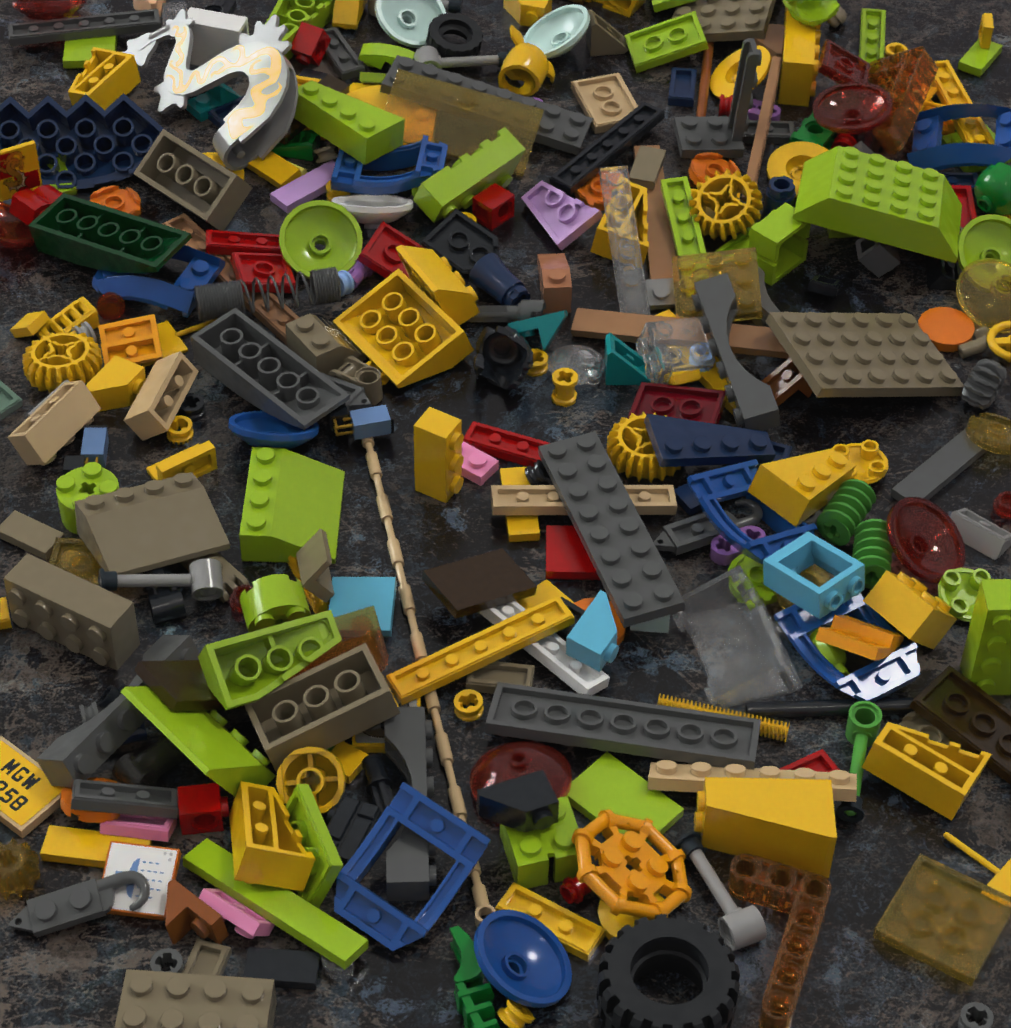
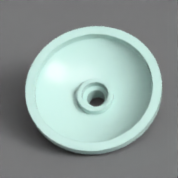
[375,0,446,48]
[523,4,590,59]

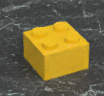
[863,570,957,650]

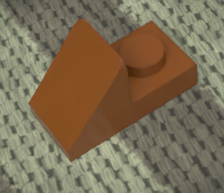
[762,357,812,406]
[165,879,229,944]

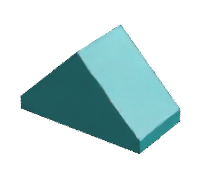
[604,333,651,385]

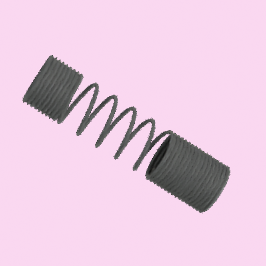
[194,266,341,322]

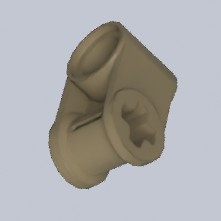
[327,356,383,405]

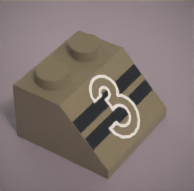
[285,313,367,374]

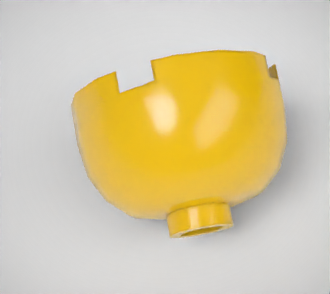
[276,746,346,814]

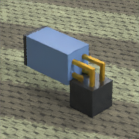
[326,403,394,440]
[63,425,109,475]

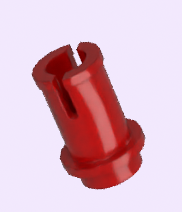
[559,876,592,904]

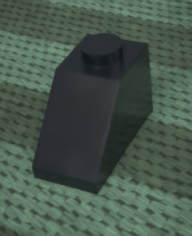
[477,769,559,833]

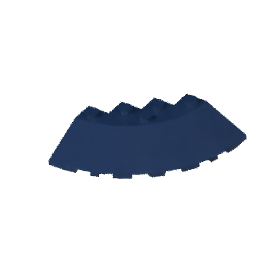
[0,93,165,190]

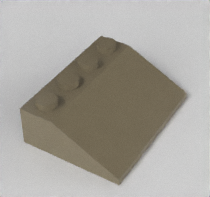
[74,472,230,575]

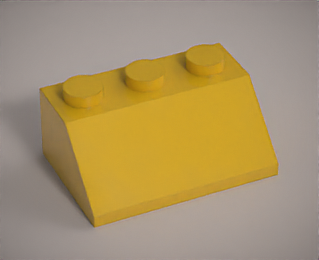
[395,245,480,326]

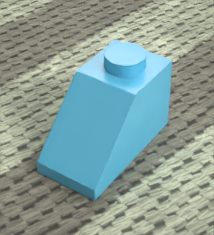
[566,590,619,672]

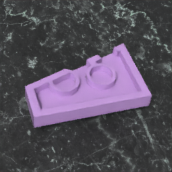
[521,180,603,251]

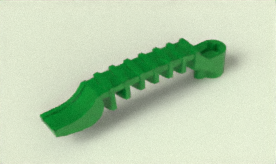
[450,926,500,1028]

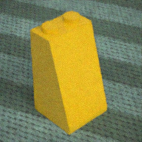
[694,777,837,878]

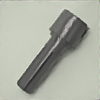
[467,300,546,323]

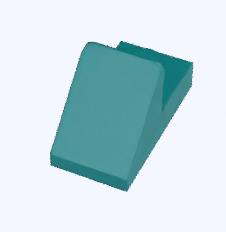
[186,83,241,122]
[508,310,568,351]

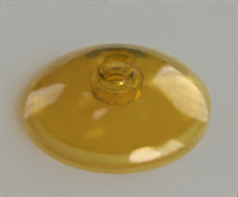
[956,258,1011,333]

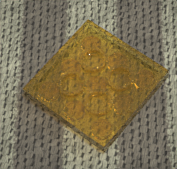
[672,247,763,321]
[873,853,1011,987]

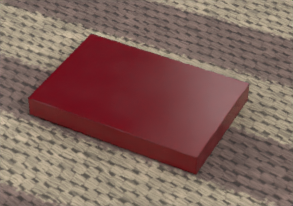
[627,382,727,424]

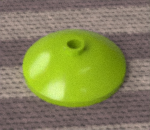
[279,200,363,279]
[957,214,1011,294]

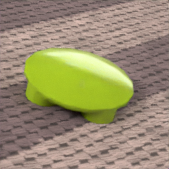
[938,567,991,622]

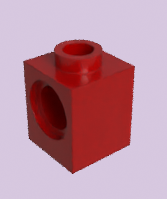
[290,22,331,66]
[472,183,515,231]
[177,783,229,835]

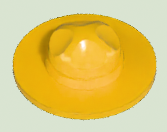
[710,45,772,99]
[767,141,828,197]

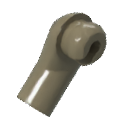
[827,6,847,28]
[958,326,989,359]

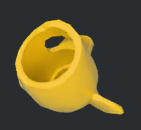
[498,25,555,97]

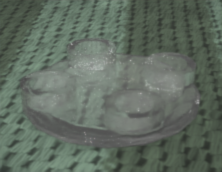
[548,344,604,385]

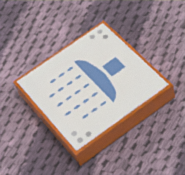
[102,841,181,921]

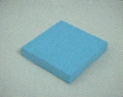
[329,577,397,637]

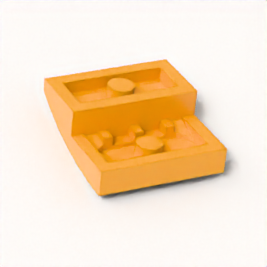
[98,314,163,366]
[815,615,905,661]

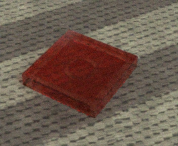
[817,39,870,97]

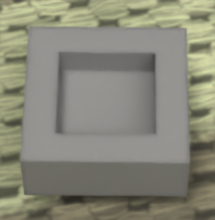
[644,278,676,310]

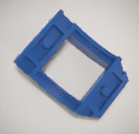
[907,104,1011,171]
[331,135,448,195]
[92,245,225,318]
[687,459,817,565]
[773,593,920,703]
[334,782,491,951]

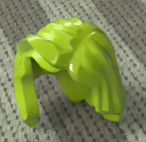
[782,0,840,27]

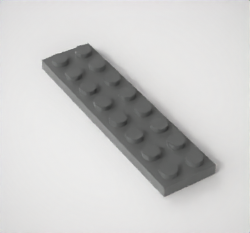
[380,55,593,155]
[538,431,685,628]
[485,682,761,770]

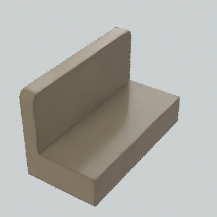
[296,529,334,603]

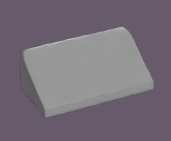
[944,508,1011,560]

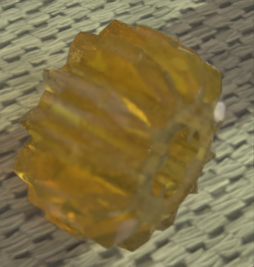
[0,838,41,900]

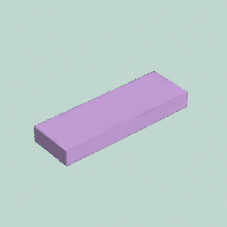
[270,160,336,214]

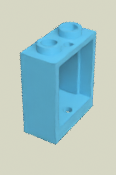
[763,531,865,619]

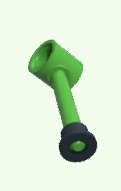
[836,701,882,822]

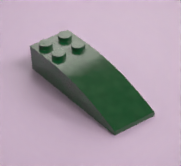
[28,193,192,273]

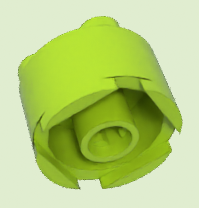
[56,462,119,534]
[240,574,311,633]

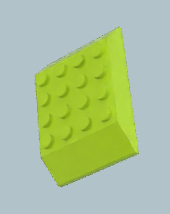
[793,146,962,263]

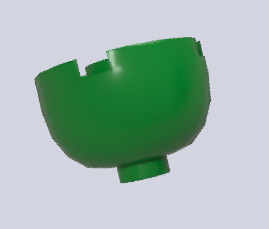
[974,162,1011,216]

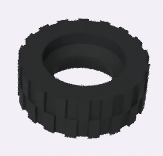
[426,12,483,58]

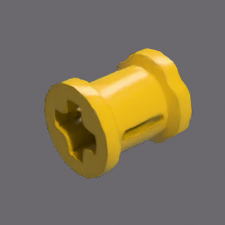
[551,368,578,407]

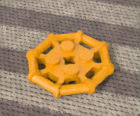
[571,809,692,920]

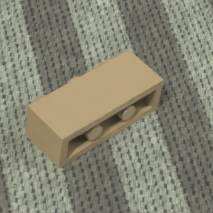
[123,351,199,441]
[7,380,101,466]

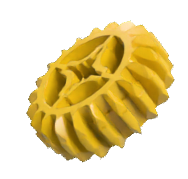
[689,169,763,242]
[22,330,103,394]
[606,411,681,482]

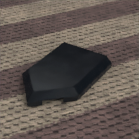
[420,209,500,274]

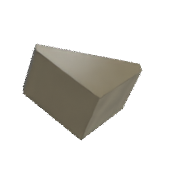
[586,9,628,56]

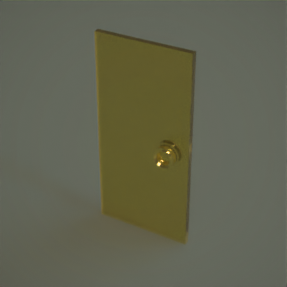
[384,69,544,176]

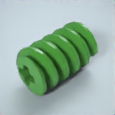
[816,479,876,546]
[852,519,894,589]

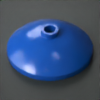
[228,411,319,450]
[474,910,572,1008]

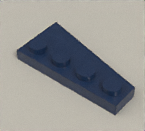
[644,414,776,467]

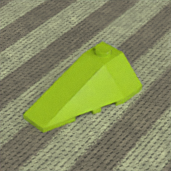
[198,610,342,710]

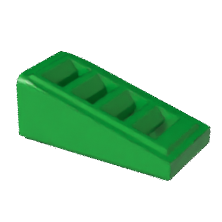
[271,130,320,161]

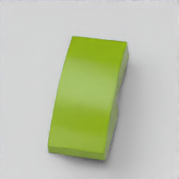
[358,43,415,69]

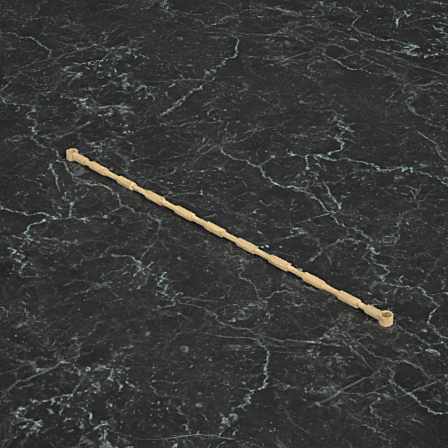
[361,437,496,927]

